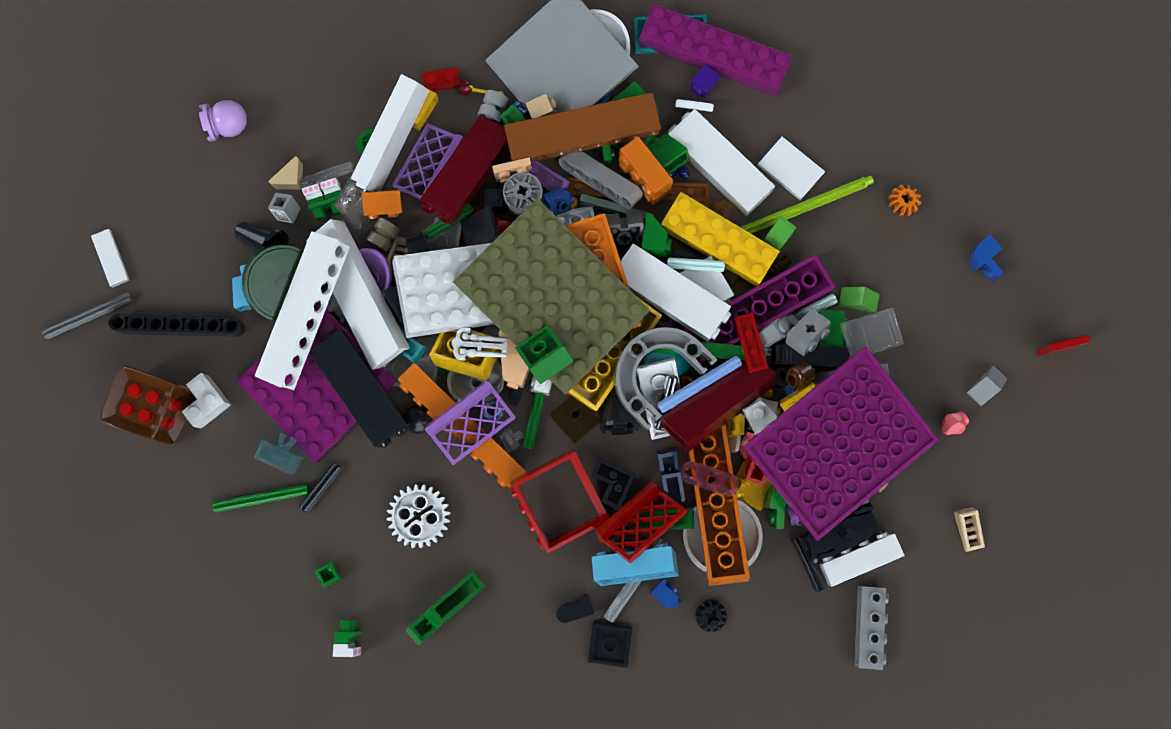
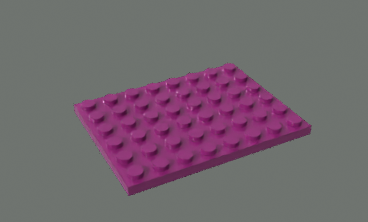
[742,347,939,541]

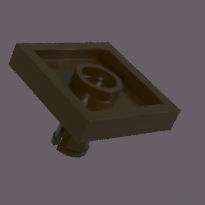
[549,396,602,444]

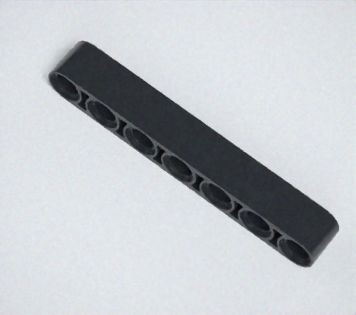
[108,314,245,337]

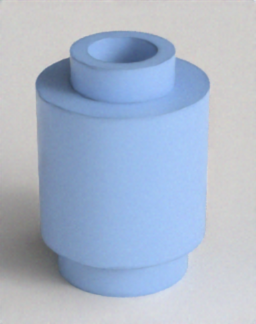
[483,401,504,421]

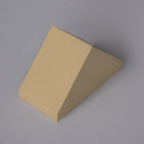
[268,156,303,190]

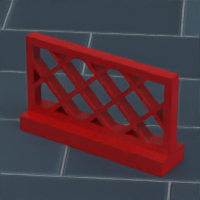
[595,481,687,563]

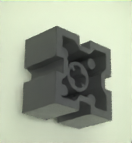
[605,212,644,258]

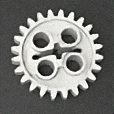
[387,484,451,548]

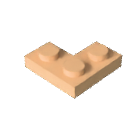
[492,157,532,184]

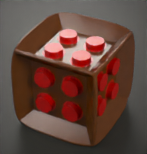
[100,366,194,445]

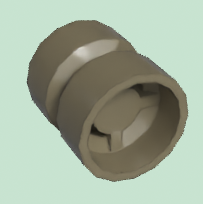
[366,217,400,253]

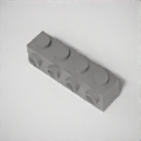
[854,586,889,670]

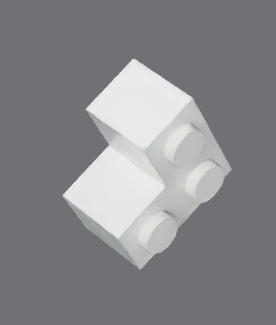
[182,372,231,429]

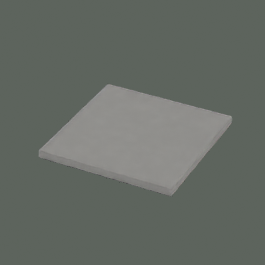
[485,0,639,113]

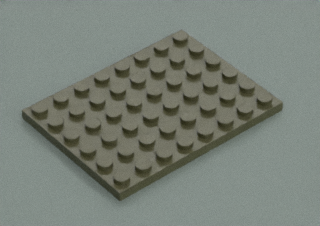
[453,198,650,395]

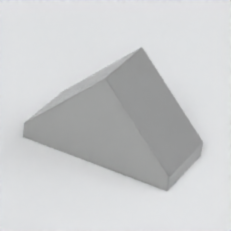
[967,366,1007,406]

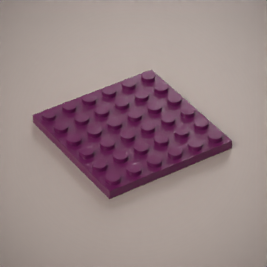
[237,301,398,463]

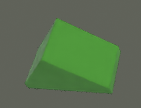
[838,287,879,313]

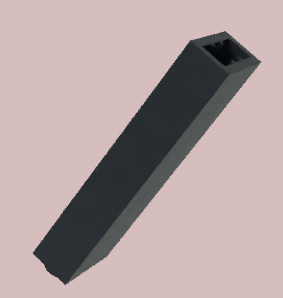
[309,329,410,448]

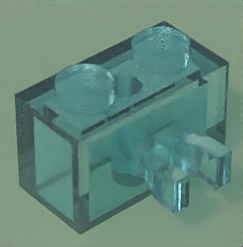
[254,433,303,475]

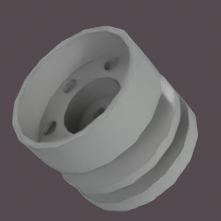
[503,172,544,218]

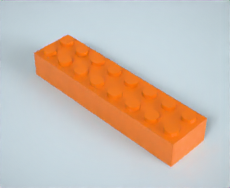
[689,425,750,586]

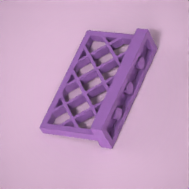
[392,123,464,200]
[424,380,516,465]

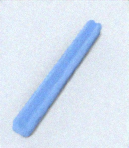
[657,356,742,413]

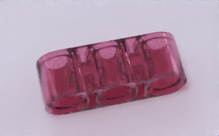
[682,462,739,496]

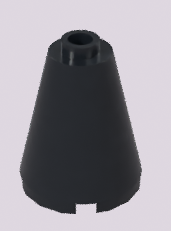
[234,222,289,254]
[600,385,639,435]

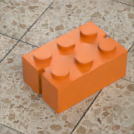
[618,137,673,205]

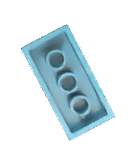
[592,544,679,586]

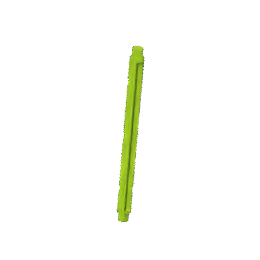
[740,176,874,234]

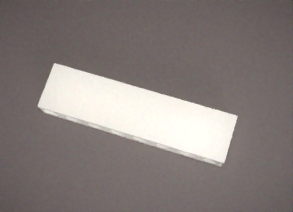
[306,219,410,370]
[255,231,350,390]

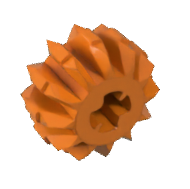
[888,184,921,217]

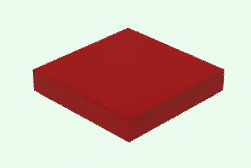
[1036,335,1091,357]

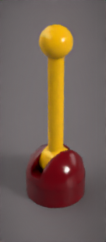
[459,80,504,95]

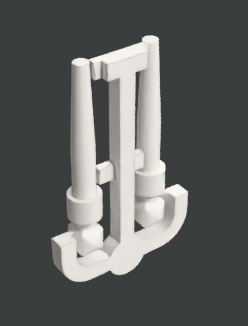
[452,328,509,360]

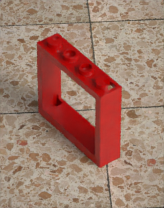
[509,449,609,554]

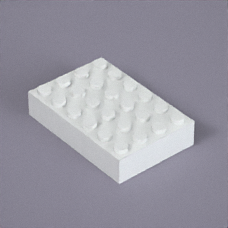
[392,243,494,338]

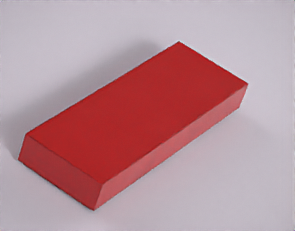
[734,313,768,374]

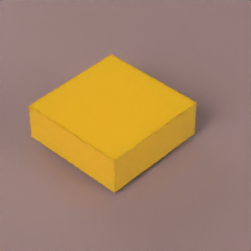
[726,414,745,437]

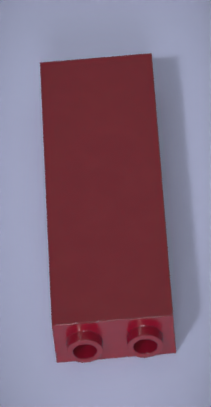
[420,114,509,226]
[661,360,776,452]

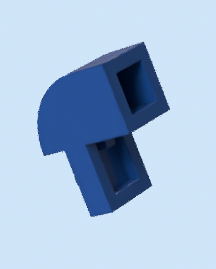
[969,235,1004,281]

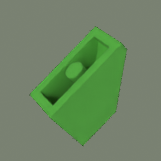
[763,216,797,251]

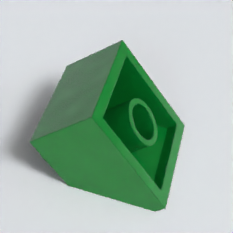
[642,213,673,264]
[515,325,573,384]

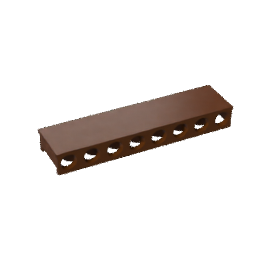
[504,92,661,162]

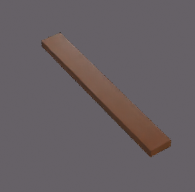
[563,177,709,203]

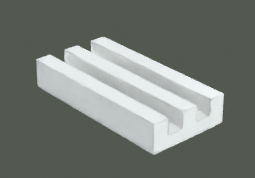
[675,99,714,112]

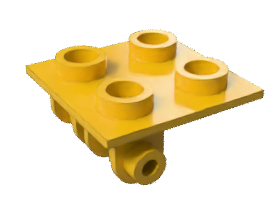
[734,460,771,512]

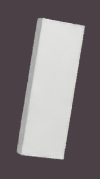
[91,229,130,288]

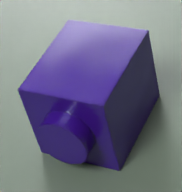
[690,64,720,98]

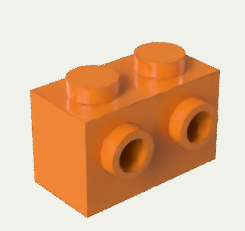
[362,190,403,219]

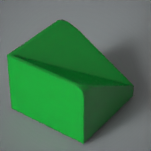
[314,561,343,588]

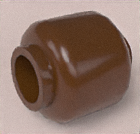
[786,362,816,390]

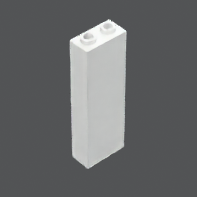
[351,74,429,192]
[668,109,775,217]
[621,244,731,342]

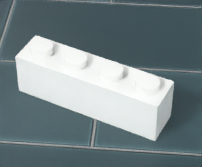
[819,532,905,587]

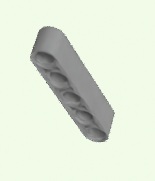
[559,151,643,209]

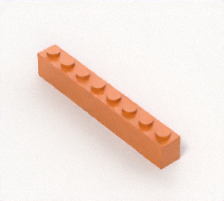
[398,363,526,488]

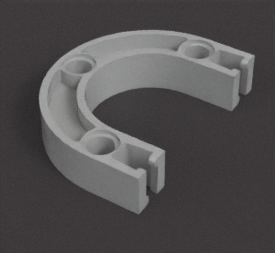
[614,327,717,430]

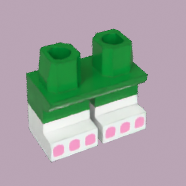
[302,178,345,221]
[333,620,362,657]

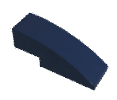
[656,448,687,509]

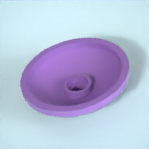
[359,248,392,297]

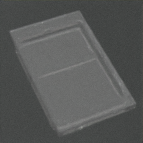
[840,308,904,358]

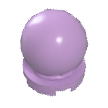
[199,100,247,142]

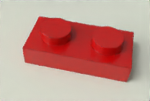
[421,67,460,91]

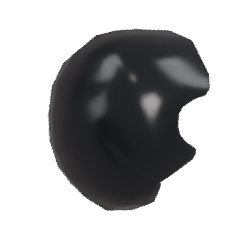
[404,405,433,434]

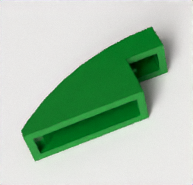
[406,571,485,646]

